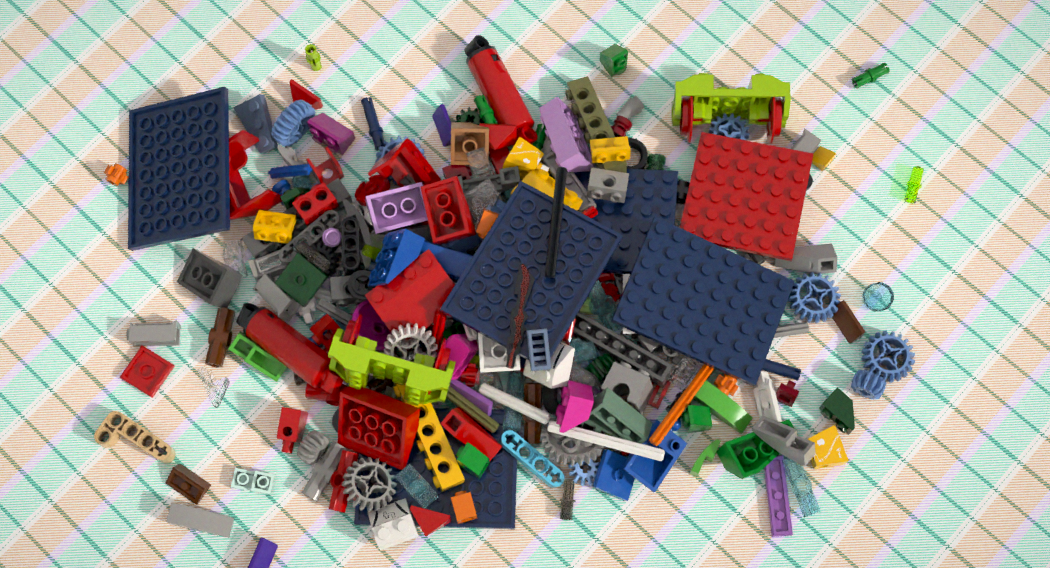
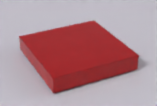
[120,345,175,398]

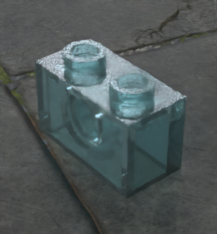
[395,464,438,509]

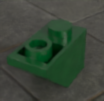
[819,387,855,435]

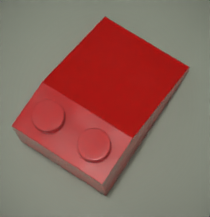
[420,176,476,245]

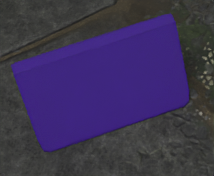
[432,104,451,147]
[248,537,278,568]

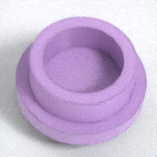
[322,228,342,247]

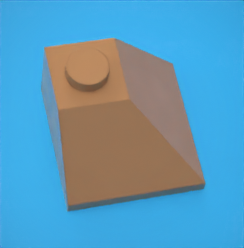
[451,122,489,165]

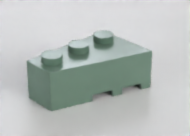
[581,387,652,444]

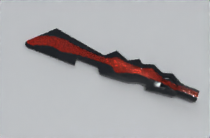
[506,264,535,369]

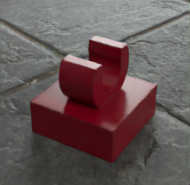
[776,380,799,407]

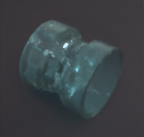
[291,175,313,189]

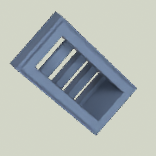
[526,329,551,371]

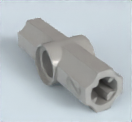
[301,441,348,502]

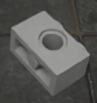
[587,167,629,203]

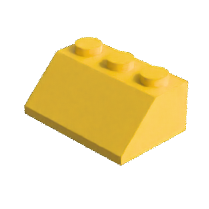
[510,169,583,211]

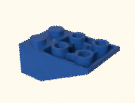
[368,229,425,287]

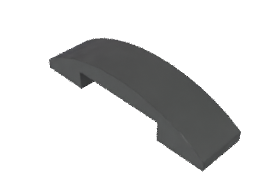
[443,166,520,198]
[342,199,374,271]

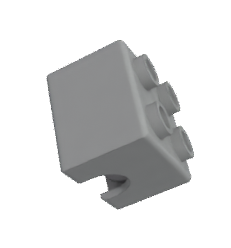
[601,362,654,414]

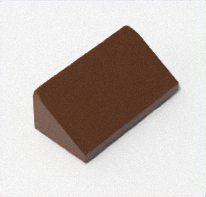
[832,300,865,344]
[165,464,211,505]

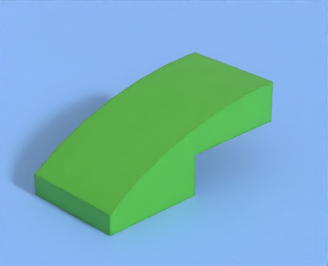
[690,439,721,477]

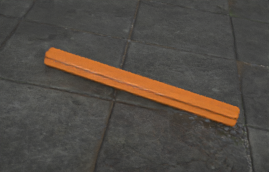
[649,364,714,446]

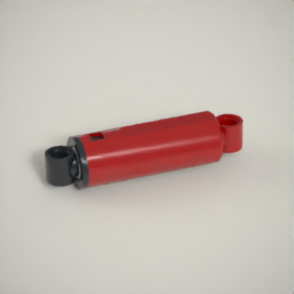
[464,35,537,146]
[236,303,344,394]

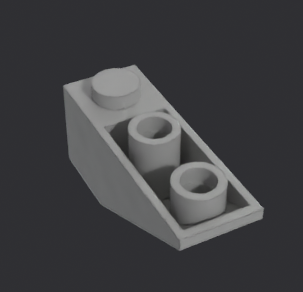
[774,243,837,274]

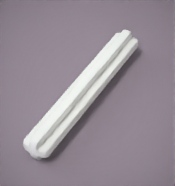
[479,383,551,424]

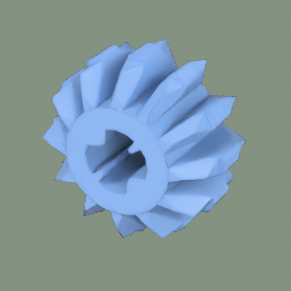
[568,456,600,486]

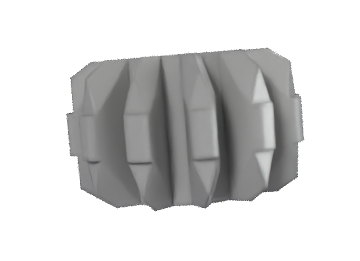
[297,430,329,465]

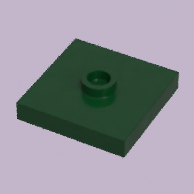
[275,253,328,307]

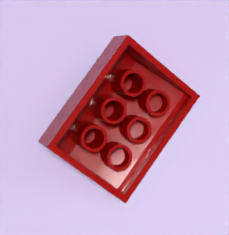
[365,249,455,339]
[337,386,420,470]

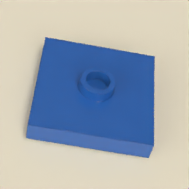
[593,449,635,501]

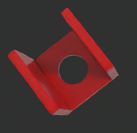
[306,147,344,185]

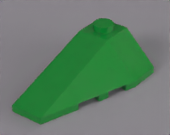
[716,419,798,479]

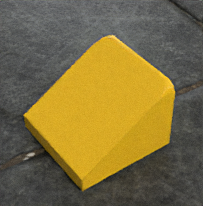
[812,146,836,171]

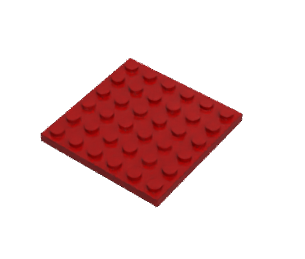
[680,132,813,261]

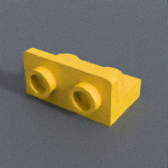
[590,136,631,163]
[253,210,296,244]

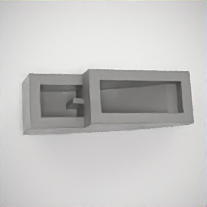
[752,415,815,466]
[166,502,235,538]

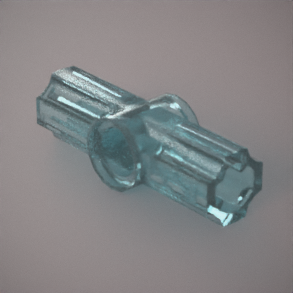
[588,280,622,332]
[569,338,600,364]
[502,371,526,432]
[782,458,821,518]

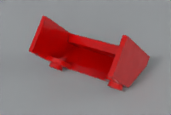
[229,130,282,220]
[367,139,441,225]

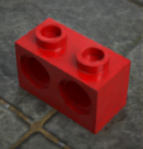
[292,182,339,227]
[309,314,341,353]

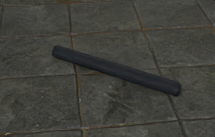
[545,167,567,278]

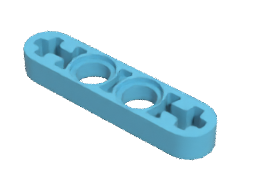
[499,430,565,488]

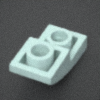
[231,468,275,495]

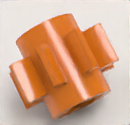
[104,163,129,186]
[713,374,739,396]

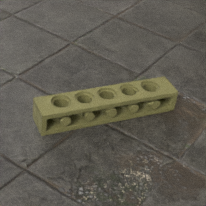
[565,76,627,173]

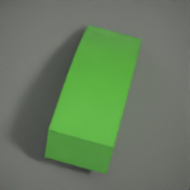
[228,331,287,382]
[693,380,753,434]

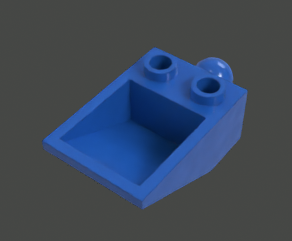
[623,418,688,493]

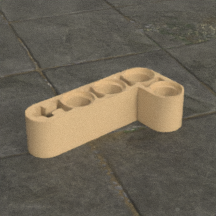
[94,411,176,464]

